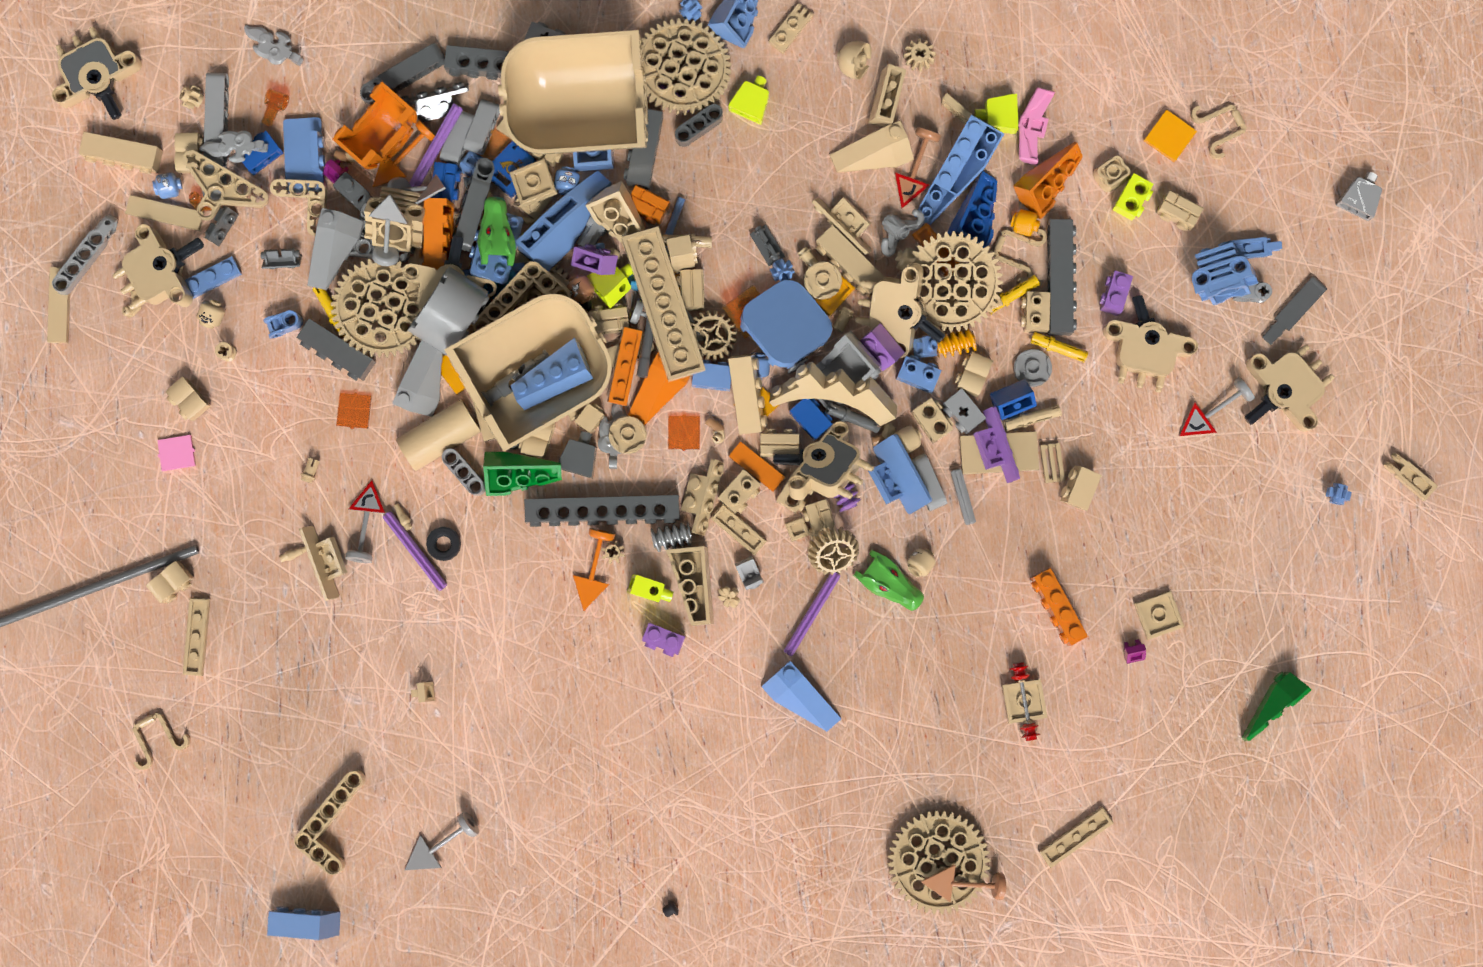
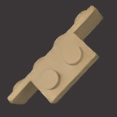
[812,197,872,255]
[681,459,724,536]
[299,526,347,601]

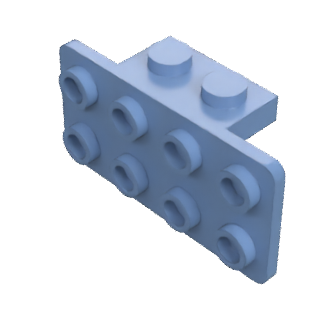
[283,117,325,194]
[469,213,524,285]
[868,434,932,514]

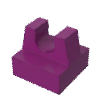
[323,159,349,183]
[1124,639,1146,664]

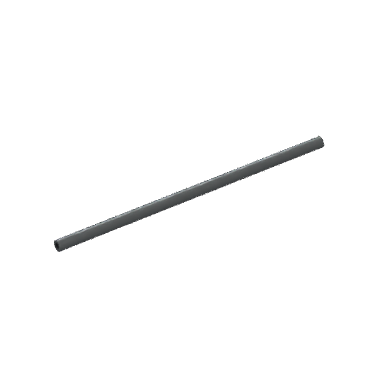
[0,545,199,627]

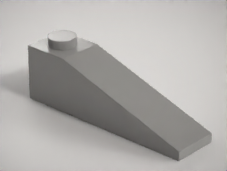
[307,208,364,290]

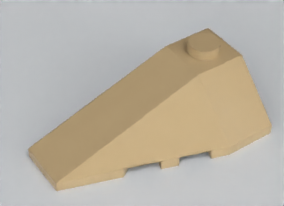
[830,121,914,173]
[585,181,646,247]

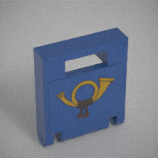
[491,141,536,199]

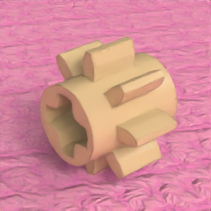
[179,85,203,109]
[601,541,625,564]

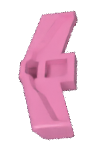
[1018,87,1055,165]

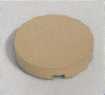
[804,261,842,300]
[608,416,647,454]

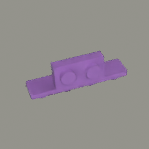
[974,406,1020,483]

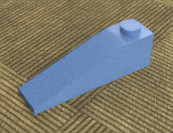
[761,661,841,731]

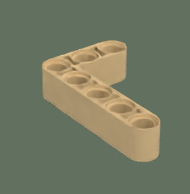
[473,261,571,332]
[294,770,366,875]

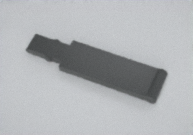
[1262,276,1328,345]

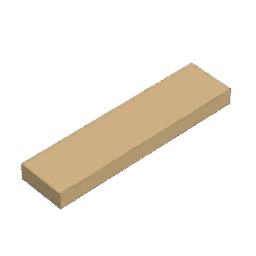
[125,195,205,231]
[47,267,71,343]
[183,598,211,676]
[1038,806,1114,868]

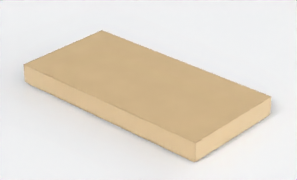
[960,432,1039,475]

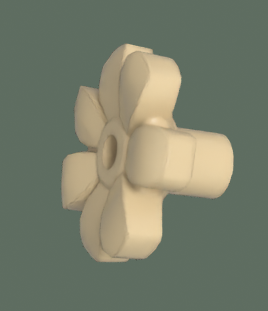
[718,586,740,608]

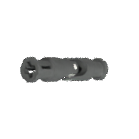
[481,349,550,407]

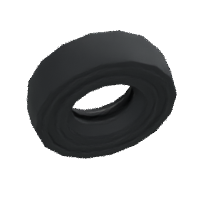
[426,527,461,561]

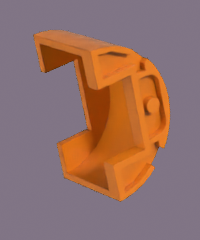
[332,82,417,169]

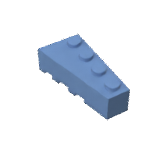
[511,338,593,410]

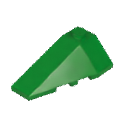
[483,452,562,496]
[1242,672,1312,741]

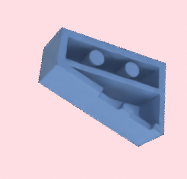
[267,906,341,940]

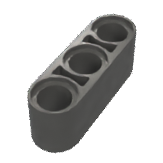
[675,104,723,147]

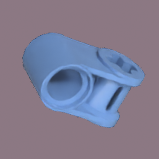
[263,310,303,339]

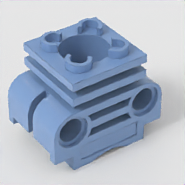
[1192,242,1258,305]

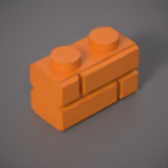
[630,185,670,225]

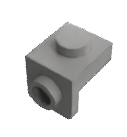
[735,556,763,590]

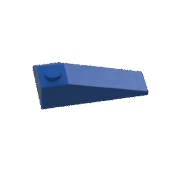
[947,171,997,249]

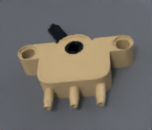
[1103,295,1198,393]

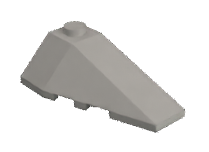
[392,340,443,417]

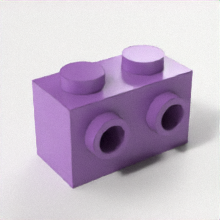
[571,244,618,275]
[1099,271,1133,316]
[860,323,905,371]
[642,623,686,657]

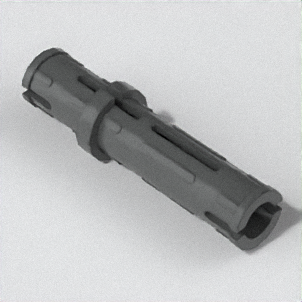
[825,402,880,433]

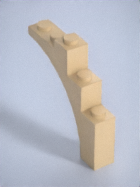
[769,362,897,426]

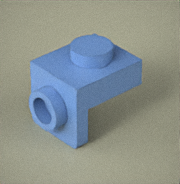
[913,336,938,358]

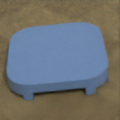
[740,280,832,369]

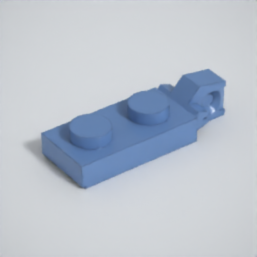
[1228,237,1282,259]

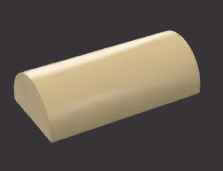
[396,399,481,471]

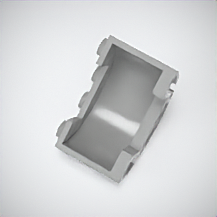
[407,266,489,356]
[816,331,882,410]

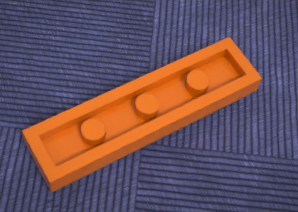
[607,327,643,406]

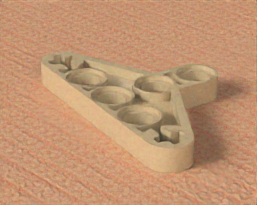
[183,150,269,221]

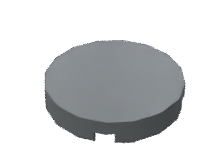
[1013,349,1052,387]

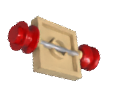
[1002,662,1048,741]

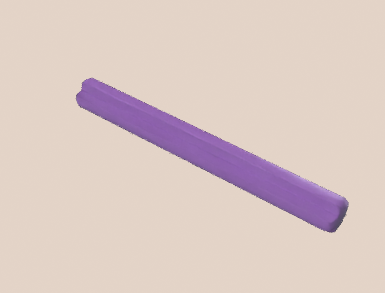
[409,104,463,187]
[383,511,447,591]
[784,572,840,656]

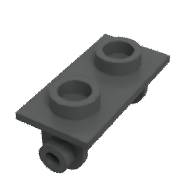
[204,206,239,247]
[750,225,785,266]
[260,248,302,269]

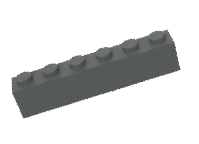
[1047,219,1077,336]

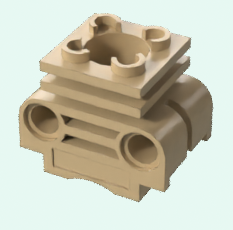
[364,186,425,252]

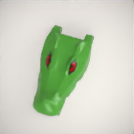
[477,196,516,266]
[853,549,924,611]

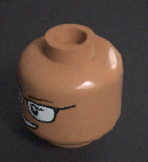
[567,274,595,304]

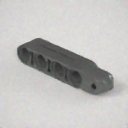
[360,43,445,104]
[450,158,494,252]

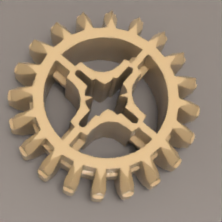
[690,310,737,362]
[807,526,859,576]

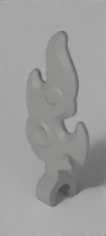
[244,25,304,66]
[199,131,268,163]
[598,403,627,469]

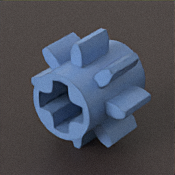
[679,0,702,21]
[770,259,795,281]
[1326,483,1352,505]

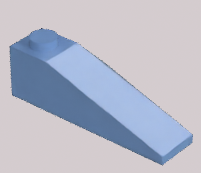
[708,0,758,48]

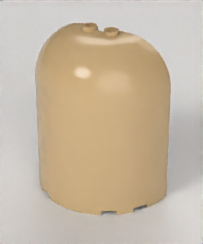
[498,30,648,154]
[444,294,611,452]

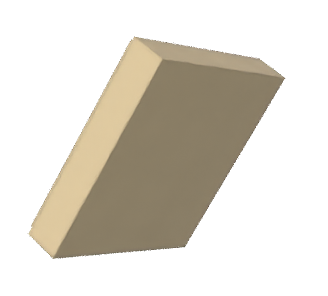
[509,158,557,208]
[1134,591,1184,640]

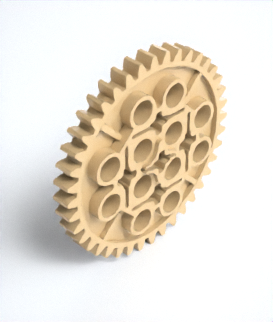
[640,18,731,115]
[905,231,1003,332]
[331,259,421,358]
[887,810,991,915]

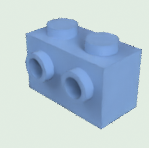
[896,355,942,394]
[692,360,731,392]

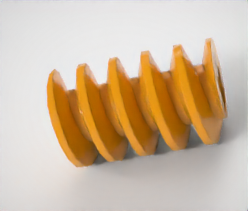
[937,329,977,358]

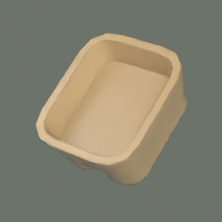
[1093,156,1131,193]

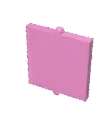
[157,435,196,471]

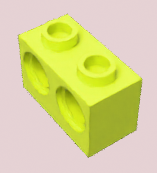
[1112,173,1154,221]

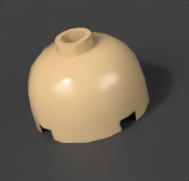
[837,40,872,80]

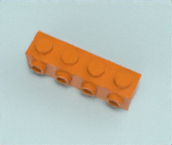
[1031,568,1088,646]

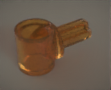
[262,88,289,126]

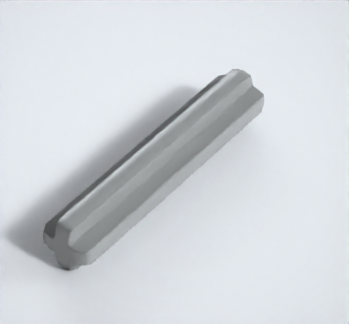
[951,469,976,525]

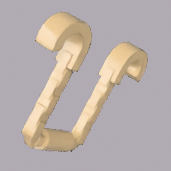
[1190,104,1247,160]
[993,229,1047,283]
[132,713,190,770]

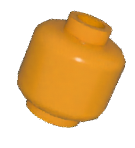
[1011,209,1040,236]

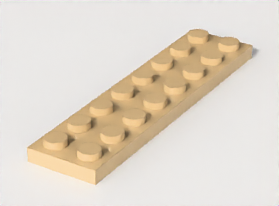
[622,227,706,382]

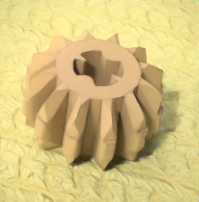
[903,38,936,72]

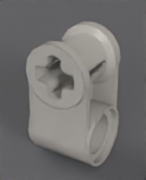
[1233,282,1272,303]

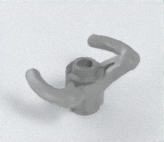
[881,209,925,257]

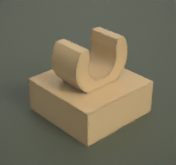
[411,682,435,703]

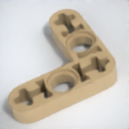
[270,179,327,236]

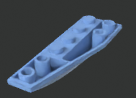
[915,115,1004,225]
[516,171,612,272]

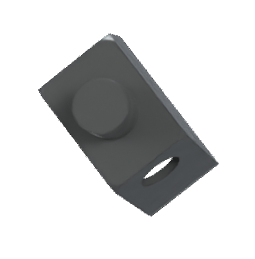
[333,172,372,212]
[558,431,597,479]

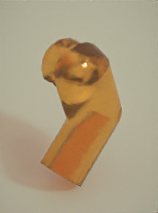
[189,191,212,211]

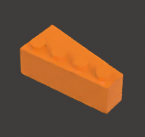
[422,198,455,270]

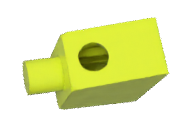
[729,76,769,125]
[974,94,1018,134]
[587,264,633,308]
[627,574,673,603]

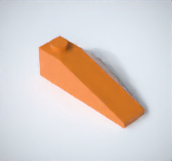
[1013,142,1083,219]
[627,352,691,426]

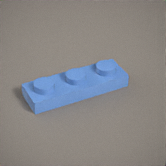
[185,256,242,299]

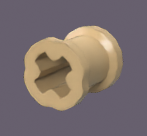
[215,342,237,362]

